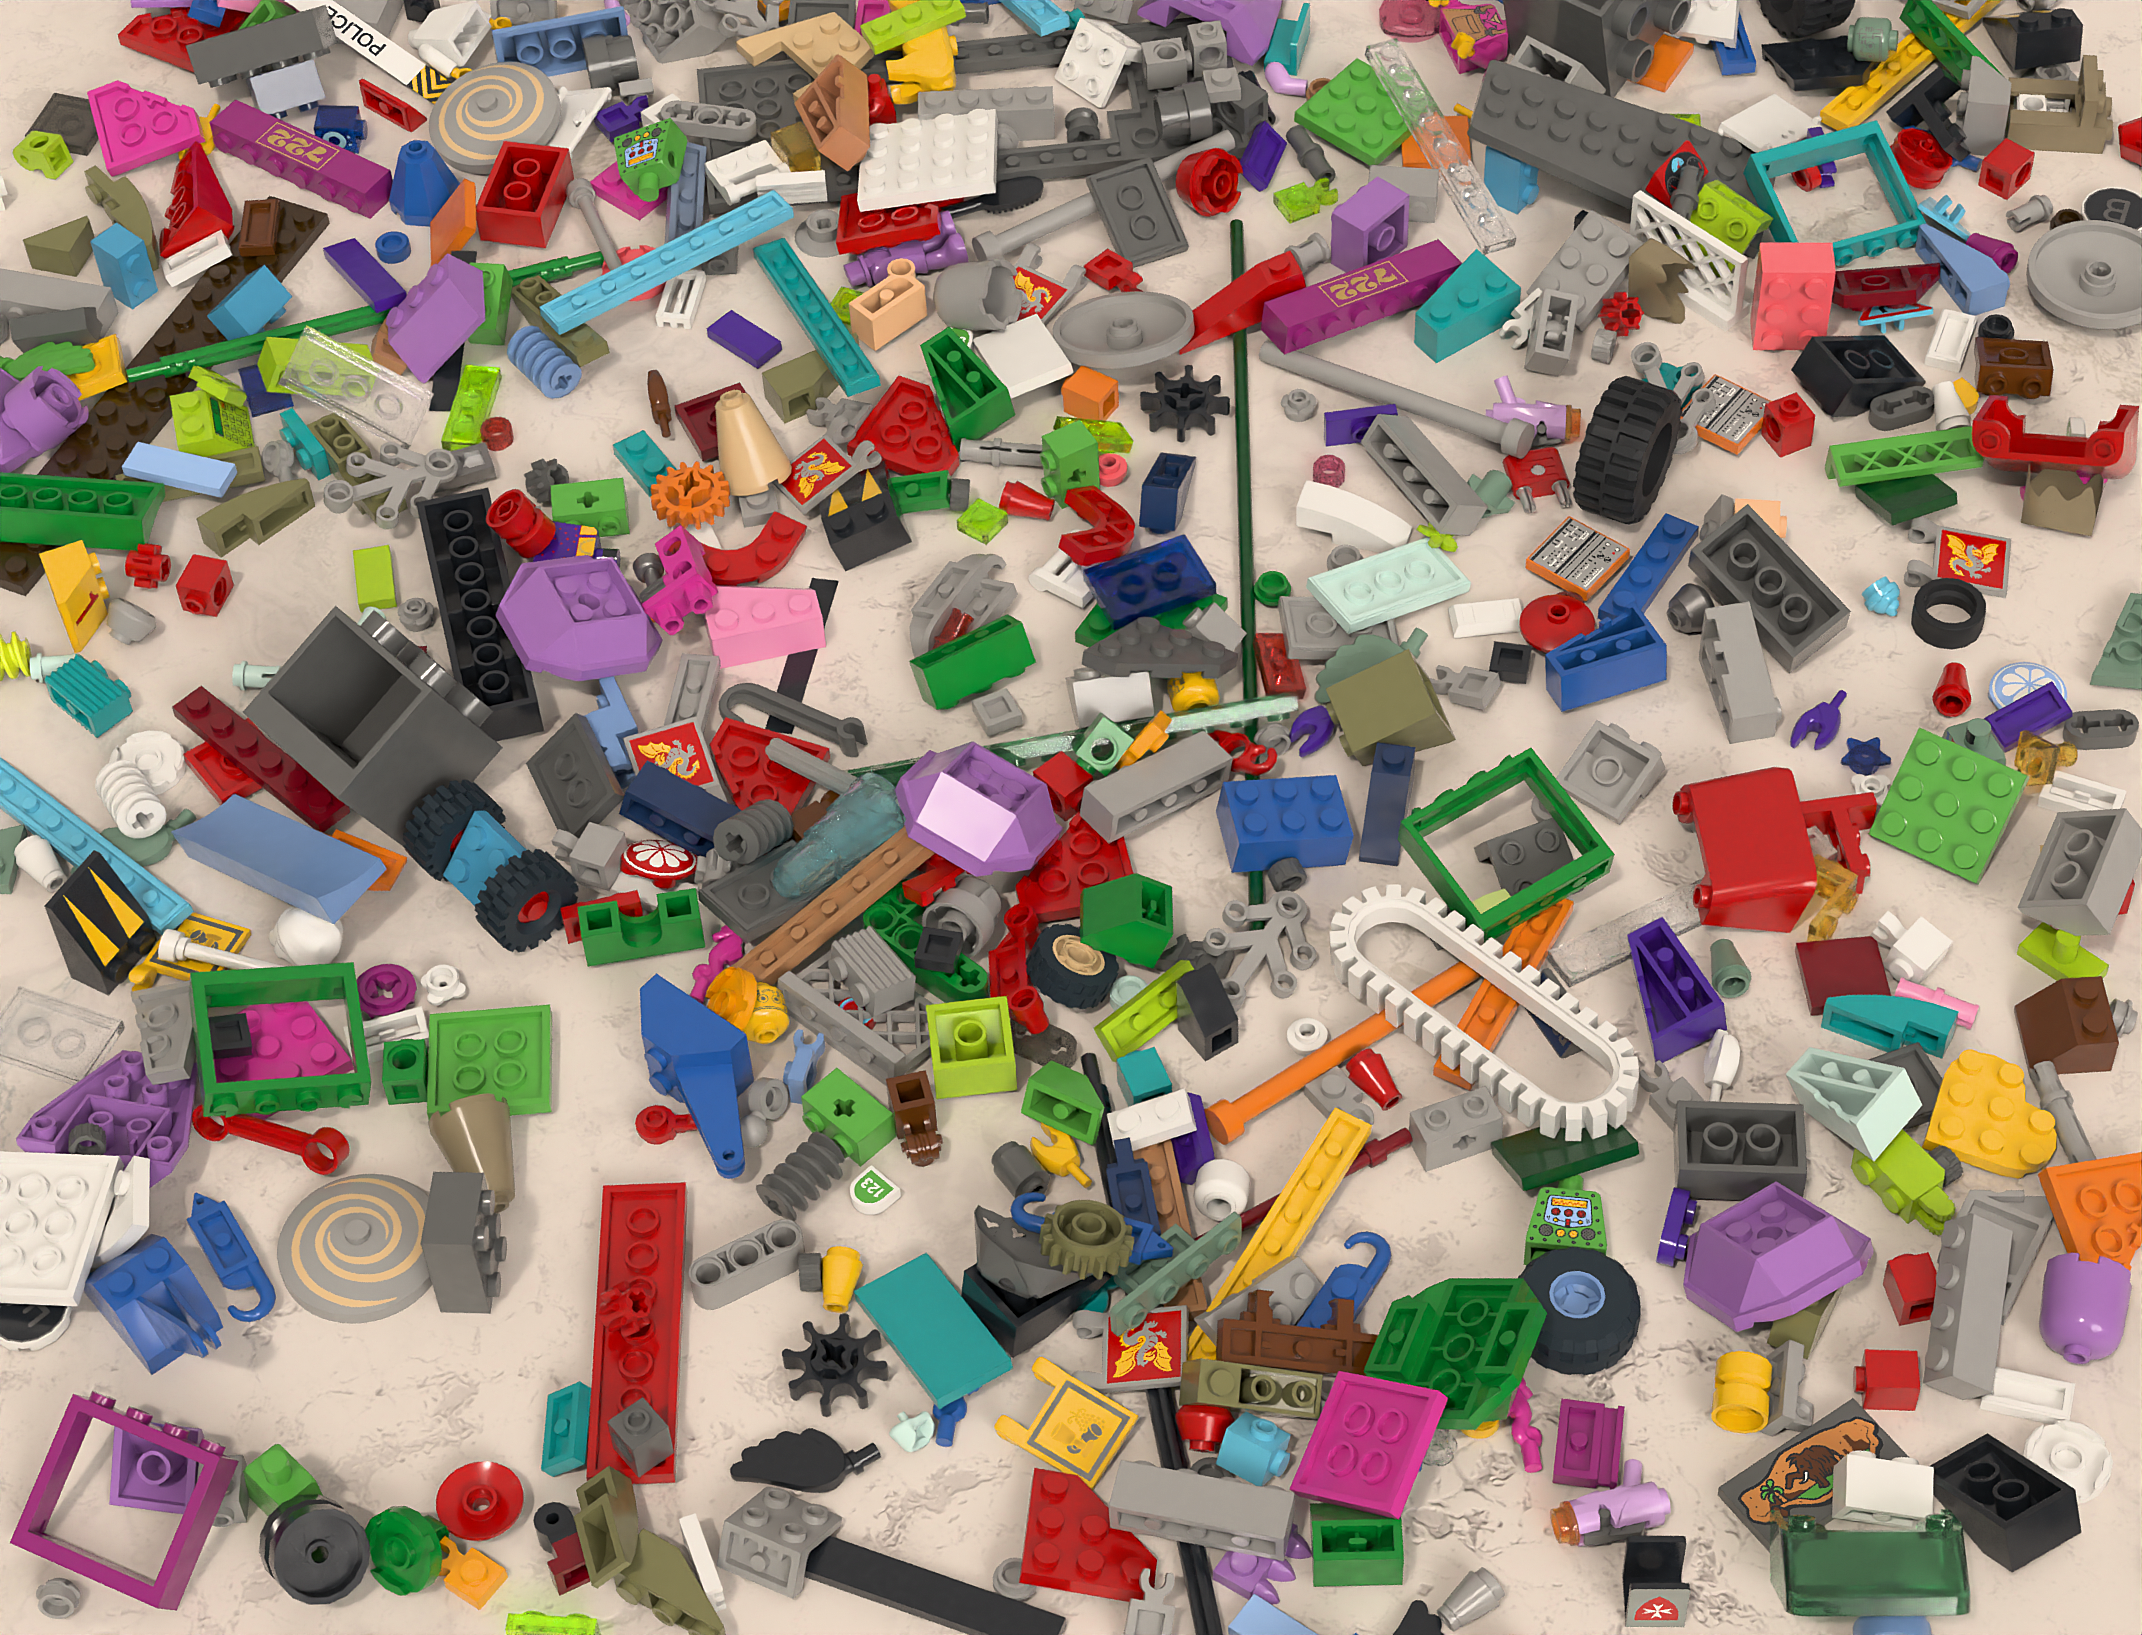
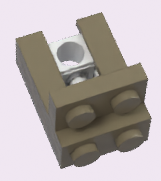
[2005,55,2113,154]

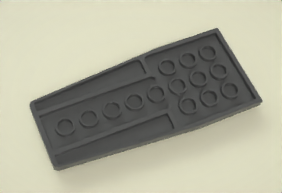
[1467,60,1776,259]

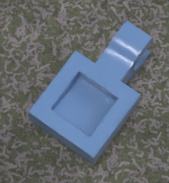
[783,1029,825,1104]

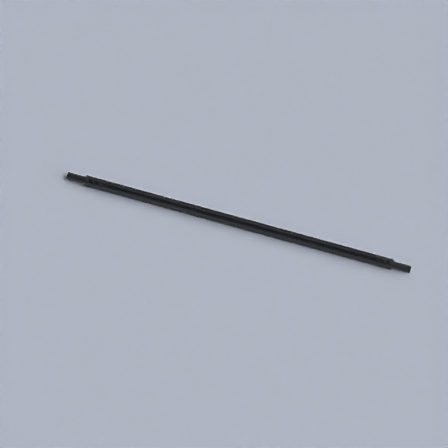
[1080,1053,1223,1635]

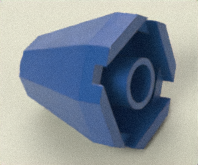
[389,140,460,227]

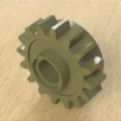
[1039,1200,1135,1280]

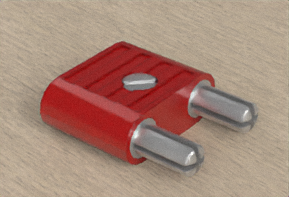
[1502,447,1572,513]

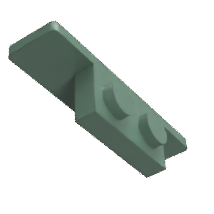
[1110,1212,1242,1336]

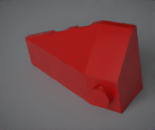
[159,141,235,259]
[1178,250,1306,355]

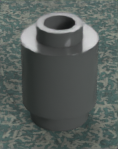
[991,1141,1050,1199]

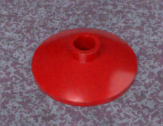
[1519,594,1595,653]
[436,1461,524,1541]

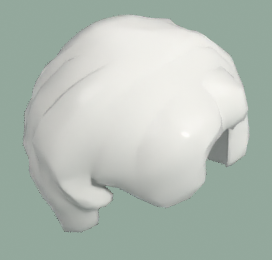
[268,906,344,966]

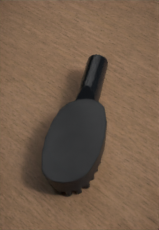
[941,176,1044,219]

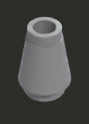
[1436,1567,1505,1632]

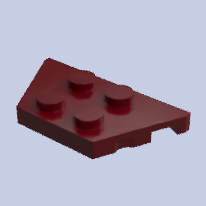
[1831,263,1940,312]

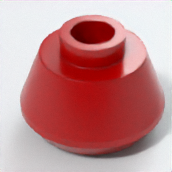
[1175,1405,1235,1453]

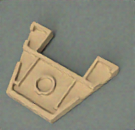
[736,12,874,103]

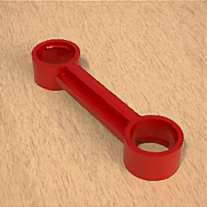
[192,1103,350,1175]

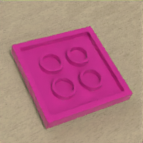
[195,1001,354,1120]
[1289,1371,1448,1520]

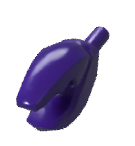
[1790,690,1847,750]
[1289,705,1335,758]

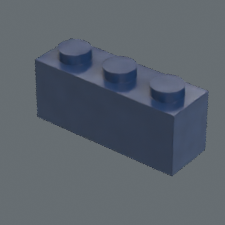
[619,760,742,858]

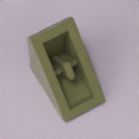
[23,216,95,277]

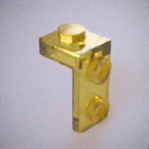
[1807,854,1859,942]

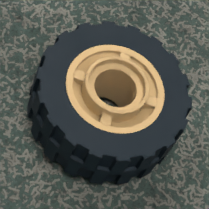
[1026,924,1119,1009]

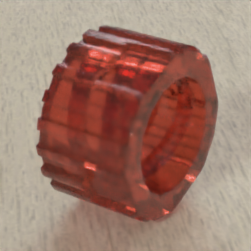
[480,416,514,451]

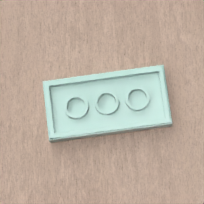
[1306,537,1471,634]

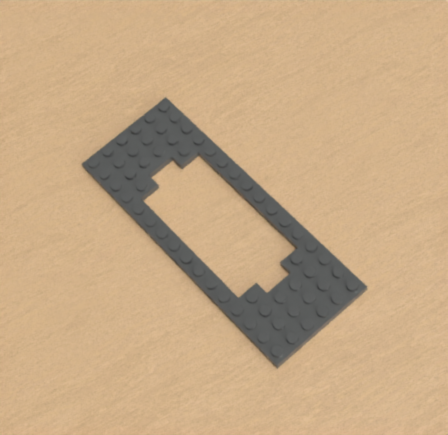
[697,17,1249,215]

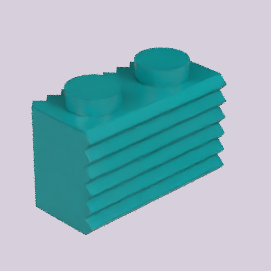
[44,654,133,738]

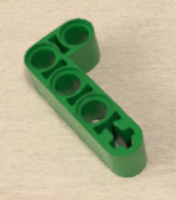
[863,879,990,1003]

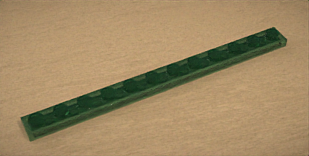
[843,691,1299,795]

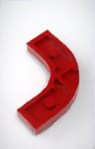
[1058,485,1136,566]
[668,511,807,586]

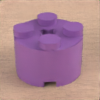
[2,366,89,453]

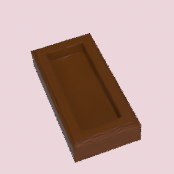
[238,199,281,257]

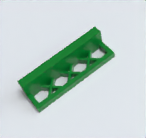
[1899,0,2003,82]

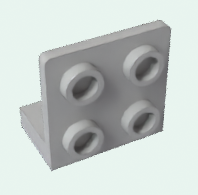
[717,1487,842,1599]

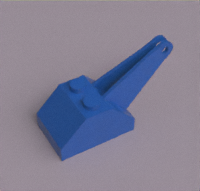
[640,973,754,1179]
[84,1234,223,1375]

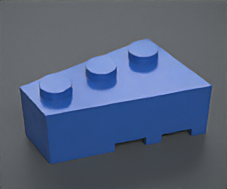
[1545,601,1667,712]

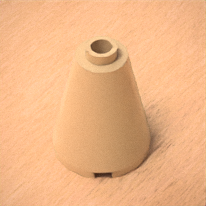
[715,390,792,496]

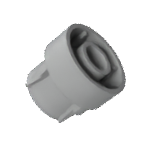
[922,877,1001,958]

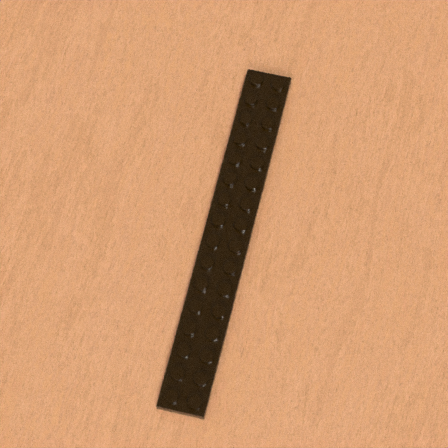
[0,196,330,596]

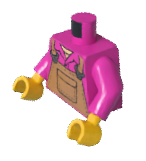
[1428,0,1509,74]

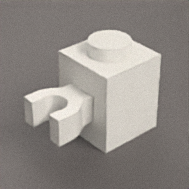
[1870,911,1953,984]

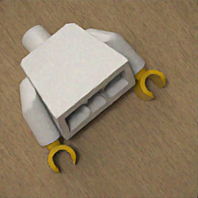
[408,0,512,80]

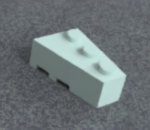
[1786,1047,1922,1161]

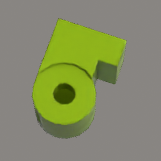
[12,131,74,180]

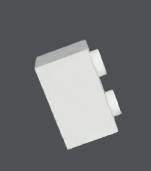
[1832,1451,1934,1530]

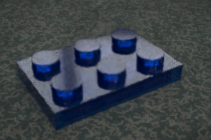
[1083,534,1216,630]

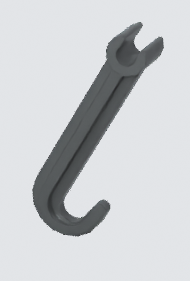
[719,683,868,757]

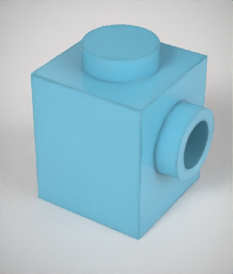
[1216,1411,1291,1487]

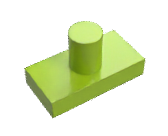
[2017,922,2109,981]

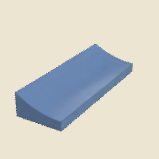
[171,794,387,924]

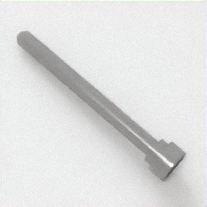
[566,178,622,271]

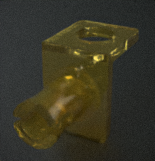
[2014,730,2078,786]

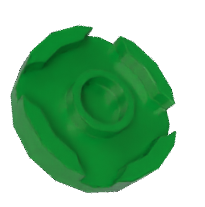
[365,1506,450,1596]

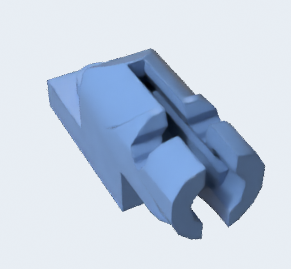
[585,676,638,789]

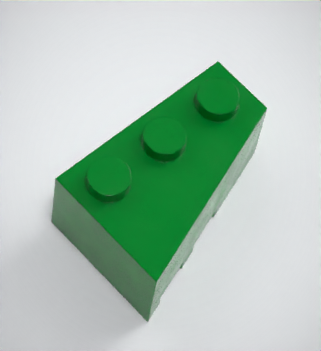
[920,327,1015,452]

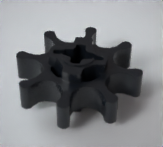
[1140,365,1230,442]
[782,1313,889,1417]

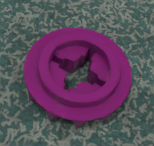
[356,964,417,1019]

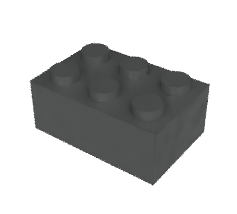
[1673,1100,1807,1200]
[420,1172,507,1314]

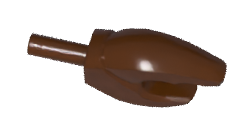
[647,370,672,438]

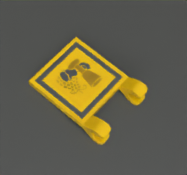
[129,912,252,991]
[994,1357,1139,1491]

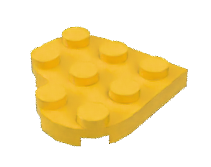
[1922,1049,2057,1179]

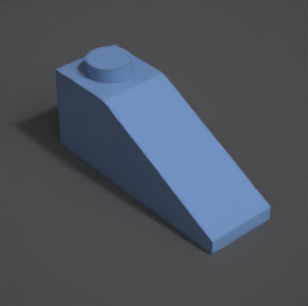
[1915,223,2010,316]

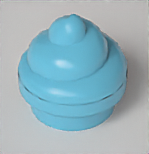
[1862,576,1900,616]

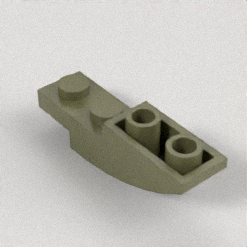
[84,165,159,271]
[511,275,610,367]
[306,411,408,524]

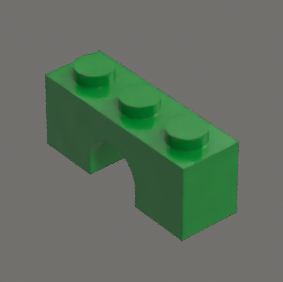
[578,888,705,967]

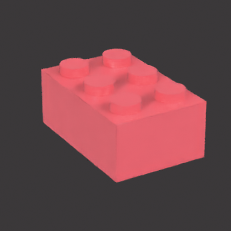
[1750,243,1836,350]

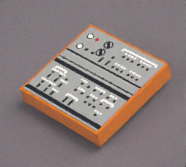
[1680,374,1772,455]
[1525,516,1630,602]

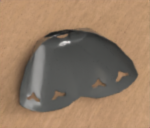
[974,1205,1093,1299]

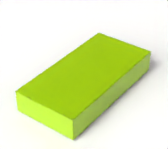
[353,545,397,612]

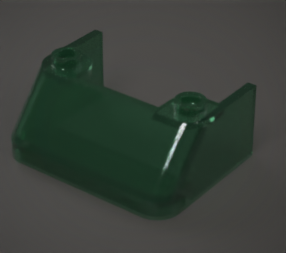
[1770,1509,1971,1617]

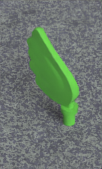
[0,341,96,381]

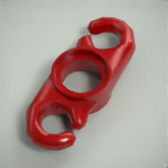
[1207,729,1278,776]

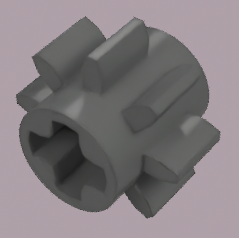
[524,458,569,504]

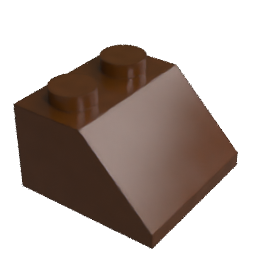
[2014,976,2119,1075]

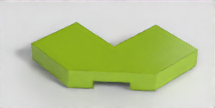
[189,366,247,407]

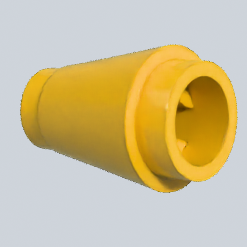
[821,1246,863,1313]

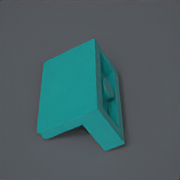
[1264,3,1310,76]

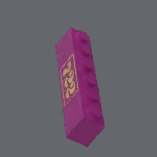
[209,99,393,219]
[1261,239,1462,355]

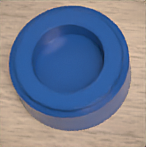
[375,231,411,264]

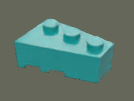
[1414,249,1521,363]

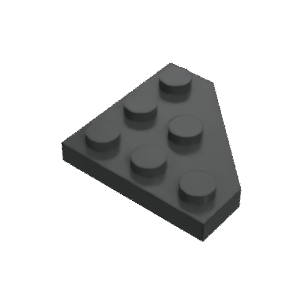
[1081,617,1239,679]

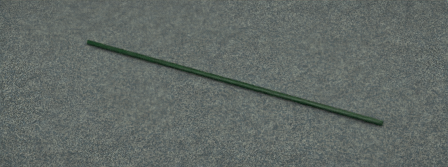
[1230,219,1265,931]

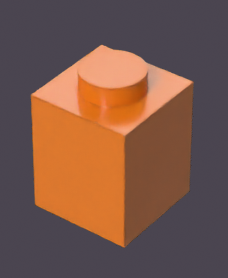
[1061,365,1119,428]

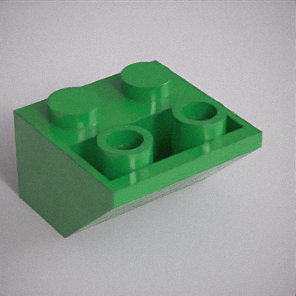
[1080,873,1173,969]
[1310,1503,1404,1587]

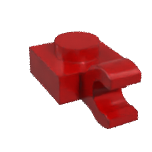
[1083,248,1143,292]

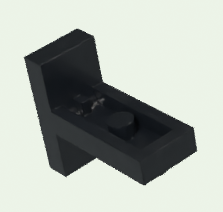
[1886,67,1971,162]

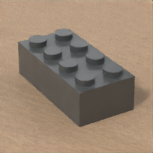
[186,5,338,88]
[1688,504,1851,673]

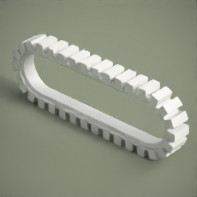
[1330,885,1639,1141]

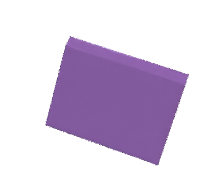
[109,1422,205,1514]

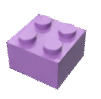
[1330,176,1409,273]

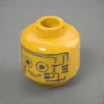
[1167,671,1220,721]
[742,982,790,1044]

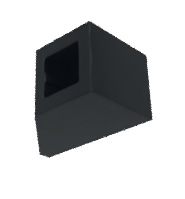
[1176,963,1238,1062]

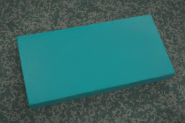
[854,1252,1013,1409]

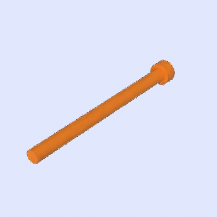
[1204,961,1481,1145]

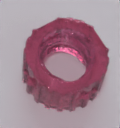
[1313,455,1345,488]

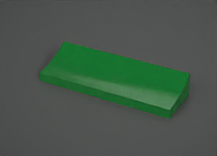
[0,472,166,551]

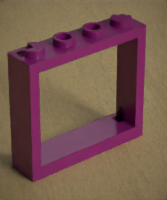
[10,1391,239,1611]

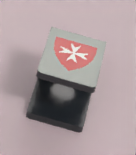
[1622,1536,1690,1627]

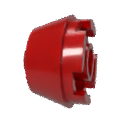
[1176,148,1243,217]

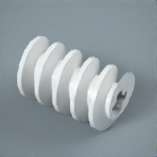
[95,760,167,838]

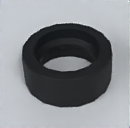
[1911,578,1986,650]

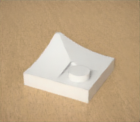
[91,1156,150,1268]

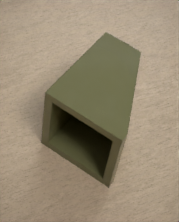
[1326,649,1456,766]

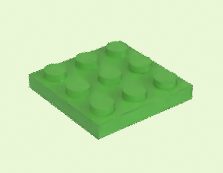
[1294,58,1437,166]
[1868,727,2030,885]
[427,1004,552,1120]

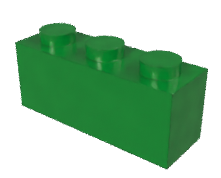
[909,614,1036,710]

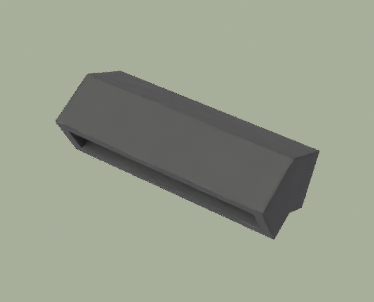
[9,307,103,353]

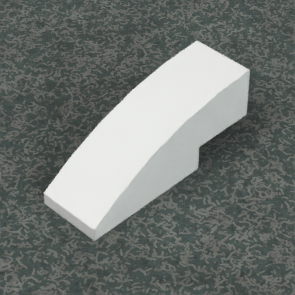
[1296,480,1412,553]

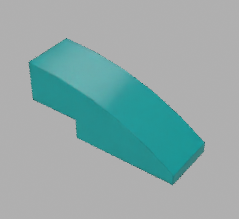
[1821,995,1959,1059]

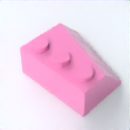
[702,585,826,669]

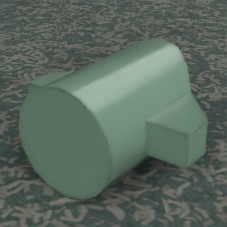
[1467,470,1515,518]

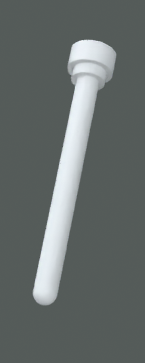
[158,929,285,970]

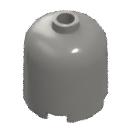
[933,259,1022,330]

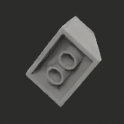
[2018,808,2142,936]

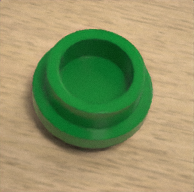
[1254,571,1291,606]

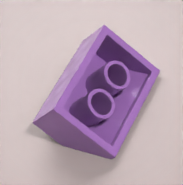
[386,253,485,384]

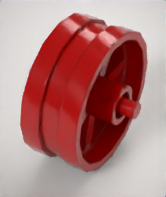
[1890,128,1953,190]

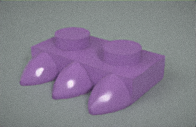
[1213,1523,1312,1605]

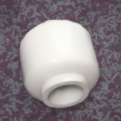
[1193,1159,1250,1221]

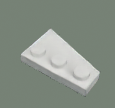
[1663,0,1740,48]

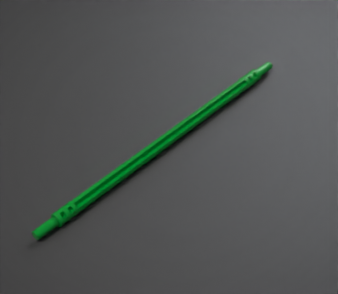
[126,251,604,383]

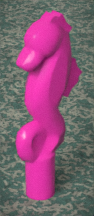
[689,925,743,1004]
[1508,1378,1542,1473]

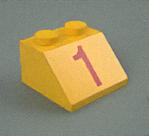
[39,540,110,653]

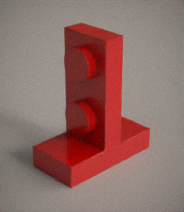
[1800,792,1877,896]

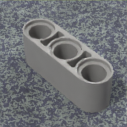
[689,1219,805,1310]

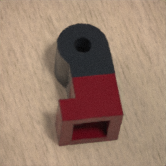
[533,1502,590,1596]

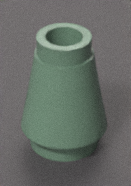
[1710,939,1752,998]

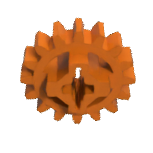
[650,461,730,530]

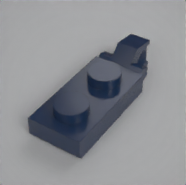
[1106,1137,1161,1236]

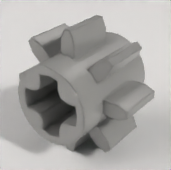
[694,848,743,888]

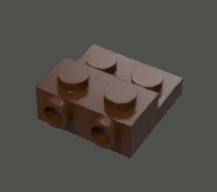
[1974,337,2054,399]

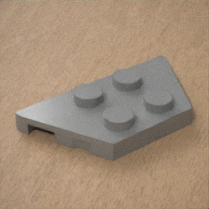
[1937,1190,2054,1325]

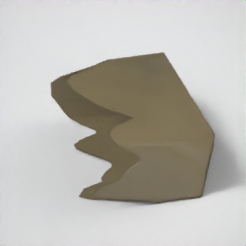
[1628,238,1696,324]
[2021,464,2106,536]

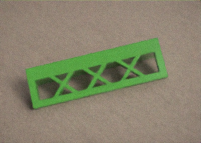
[1825,426,1984,487]

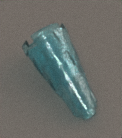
[772,772,906,899]

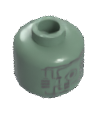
[1847,17,1899,62]

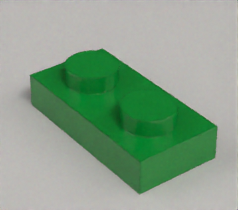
[890,470,952,514]

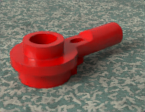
[635,1105,697,1145]

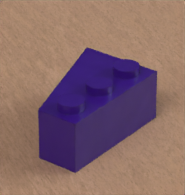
[1627,916,1727,1063]

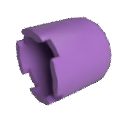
[2039,1253,2132,1364]

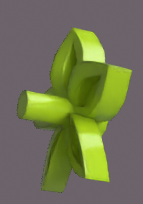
[1416,522,1458,552]

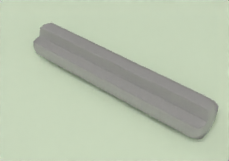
[765,738,862,799]

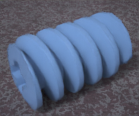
[507,325,582,399]

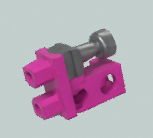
[633,525,718,635]

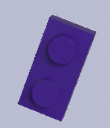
[1171,1092,1215,1185]

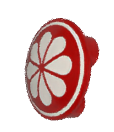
[620,840,697,889]

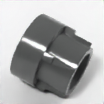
[582,34,639,91]
[1153,81,1213,142]

